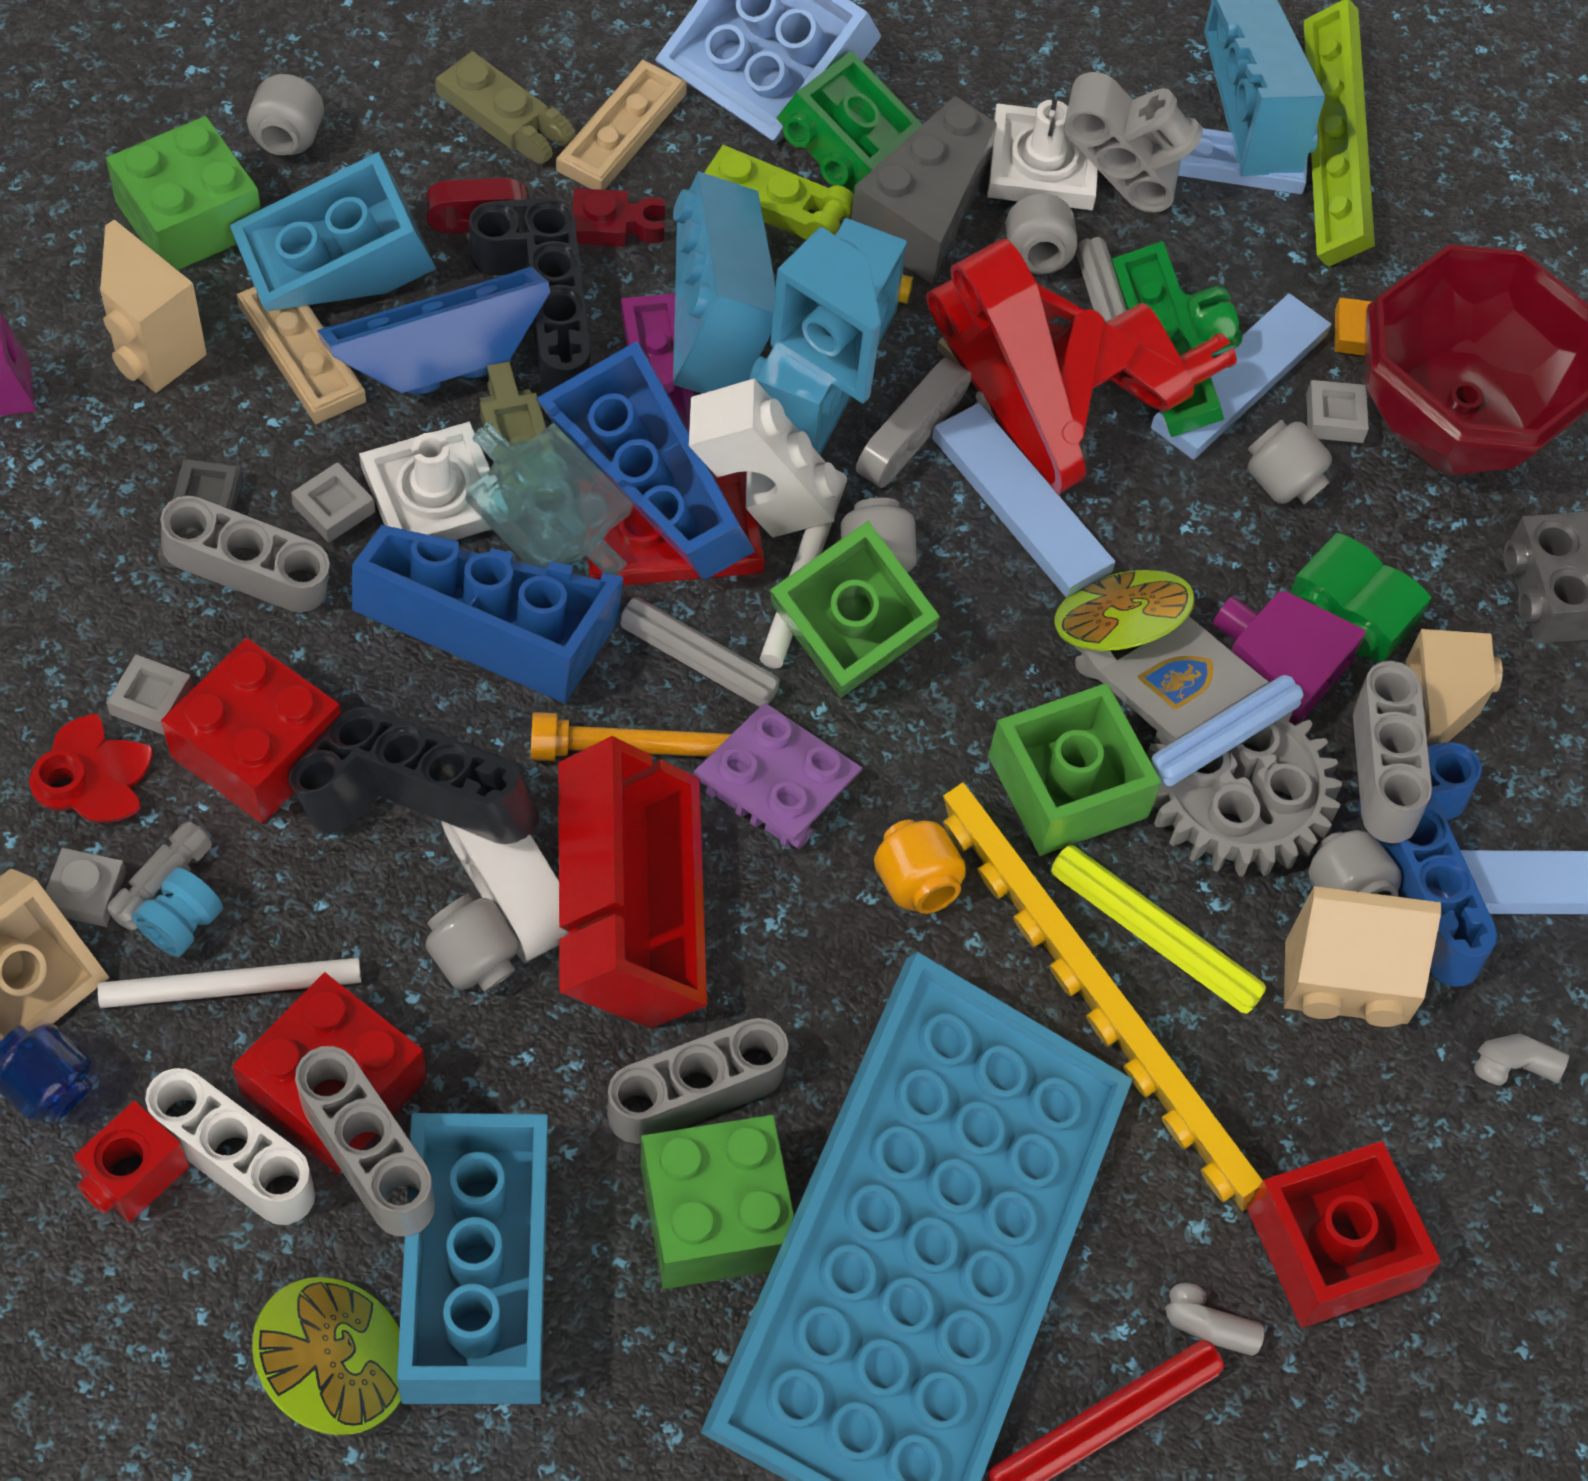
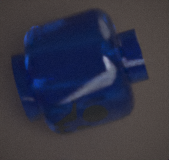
[0,1023,93,1122]

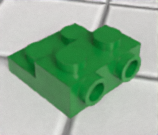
[776,51,923,193]

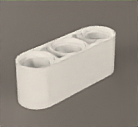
[441,821,568,962]
[145,1068,315,1225]

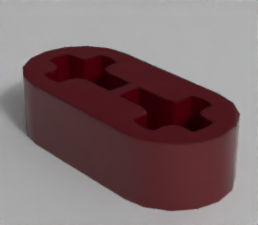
[425,178,529,234]

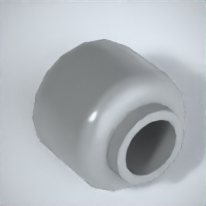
[247,74,324,156]
[1005,193,1078,275]
[1248,419,1332,504]
[841,498,917,573]
[1308,830,1402,897]
[425,894,520,993]

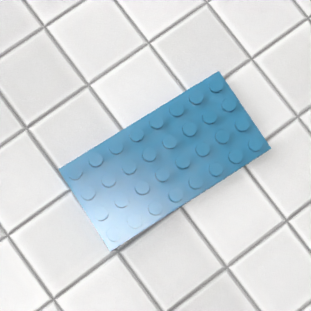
[700,952,1133,1481]

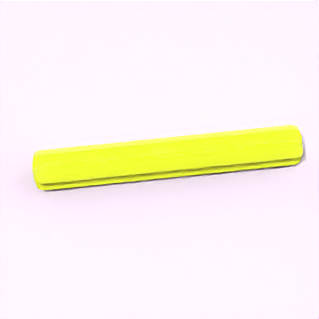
[1051,845,1266,1014]

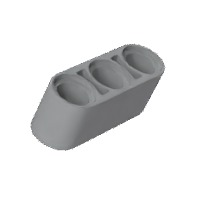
[160,496,330,613]
[1353,661,1432,843]
[607,1018,788,1144]
[295,1046,435,1236]

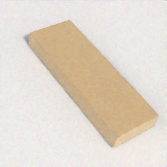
[556,59,687,190]
[237,287,366,425]

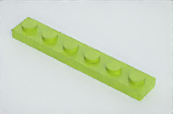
[1304,0,1375,267]

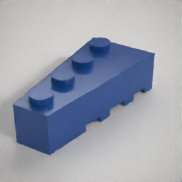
[536,341,756,581]
[352,525,624,704]

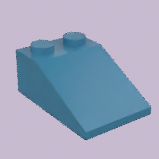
[230,152,436,311]

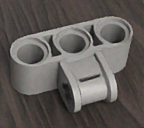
[1064,72,1203,213]

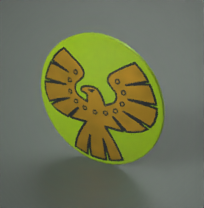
[1054,570,1195,651]
[252,1277,401,1435]

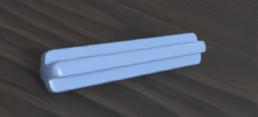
[1151,675,1304,786]

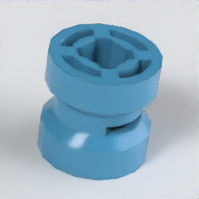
[131,867,223,958]

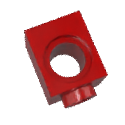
[73,1100,189,1223]

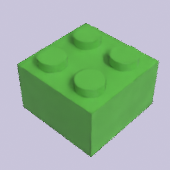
[106,116,261,270]
[770,521,940,698]
[988,683,1162,856]
[640,1115,794,1290]

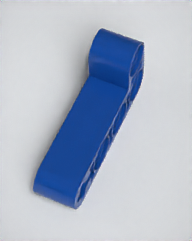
[1358,742,1497,987]

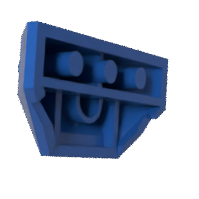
[317,267,550,394]

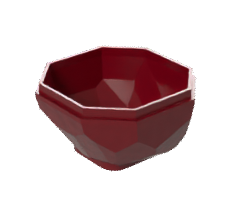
[1365,244,1588,475]

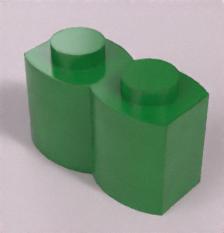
[1290,533,1432,663]

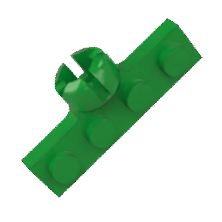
[1112,241,1243,437]

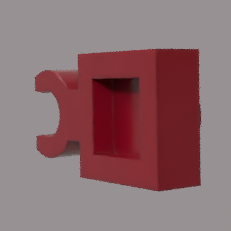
[572,188,666,247]

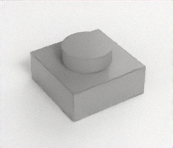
[1306,380,1368,443]
[291,462,375,543]
[106,654,193,735]
[45,848,127,927]

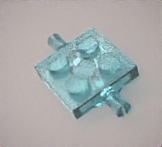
[465,422,633,575]

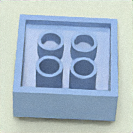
[655,0,882,144]

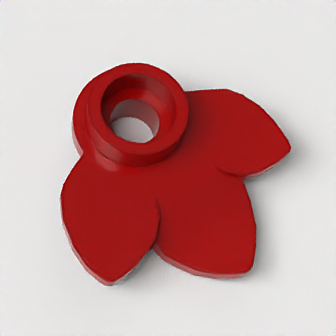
[29,713,153,823]

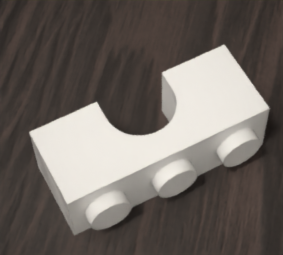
[689,378,840,538]

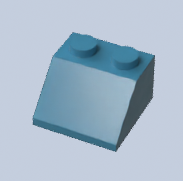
[770,227,881,404]

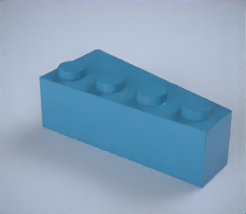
[1204,0,1325,176]
[673,171,776,394]

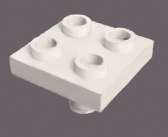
[987,100,1098,210]
[359,422,509,540]

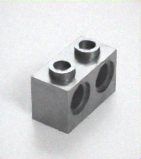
[1504,512,1588,644]

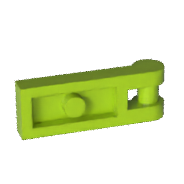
[704,145,854,240]

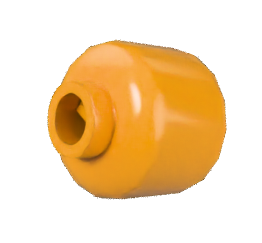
[874,820,966,914]

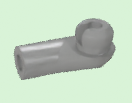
[1474,1034,1569,1085]
[1165,1283,1264,1356]

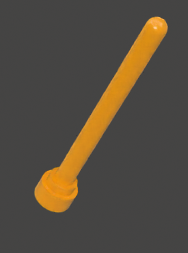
[530,712,732,762]

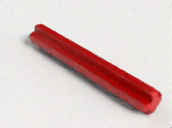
[987,1340,1225,1481]

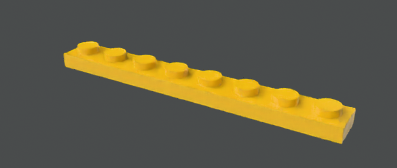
[943,782,1263,1212]

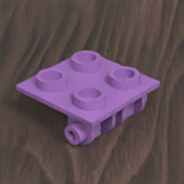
[693,703,862,849]

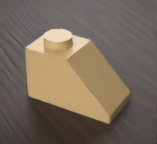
[1406,629,1503,746]

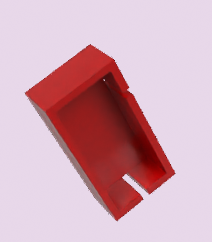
[558,736,707,1029]

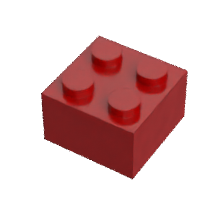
[161,637,341,825]
[232,972,427,1175]
[1246,1140,1441,1328]

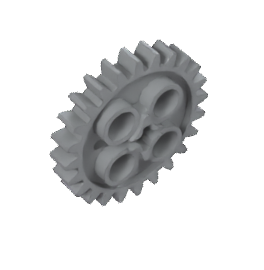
[1147,711,1342,876]

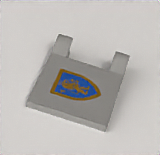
[1075,616,1269,743]

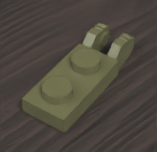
[435,51,576,165]

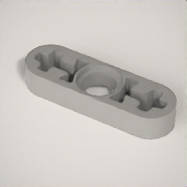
[856,357,972,488]

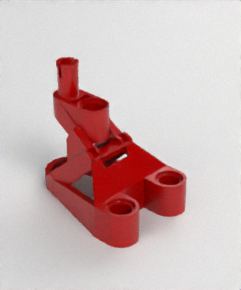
[926,238,1237,494]

